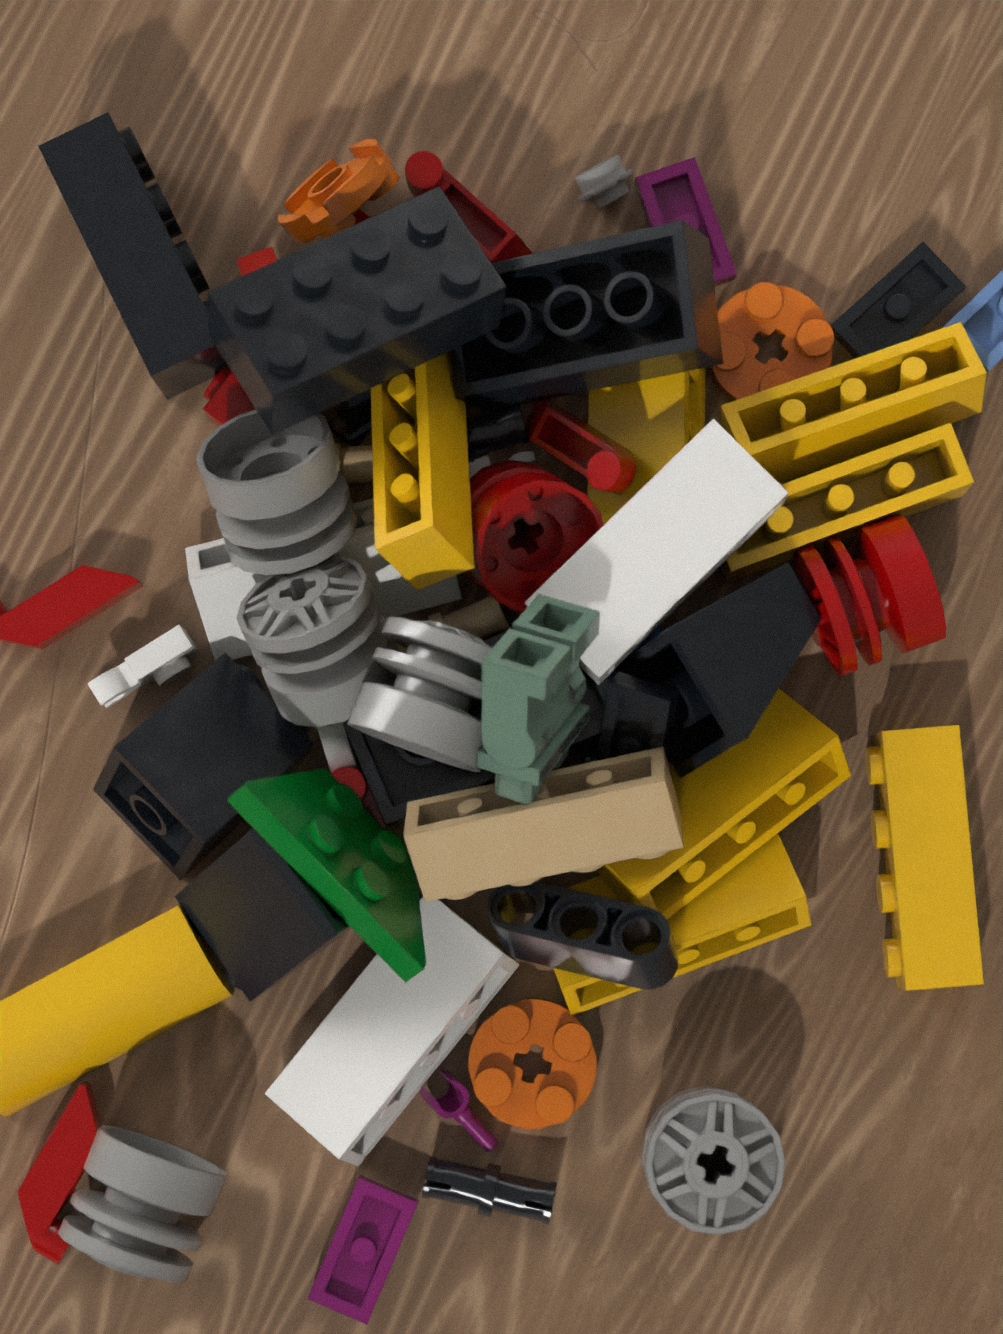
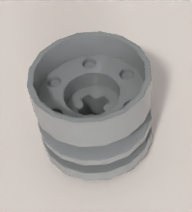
[196,410,358,575]
[236,555,399,727]
[348,616,492,772]
[640,1086,785,1235]
[58,1125,228,1282]

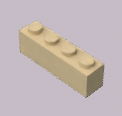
[404,747,684,902]

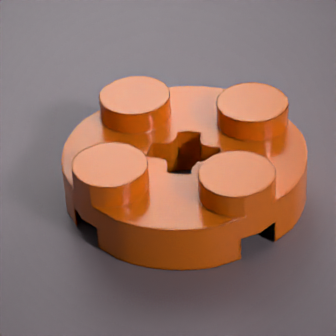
[277,139,400,244]
[710,282,834,401]
[468,998,597,1129]

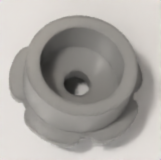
[574,154,634,209]

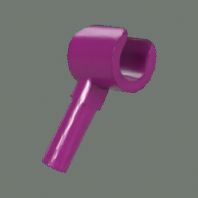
[420,1069,498,1152]

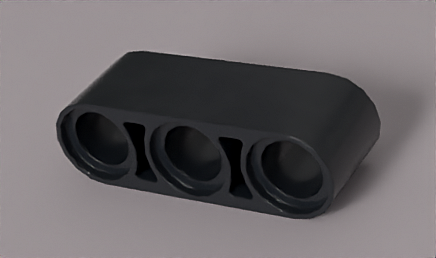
[487,881,679,990]

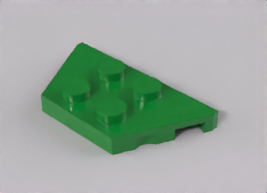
[227,768,426,983]

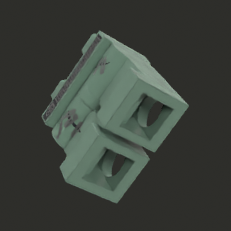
[477,594,600,804]

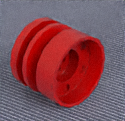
[465,460,604,613]
[793,513,946,677]

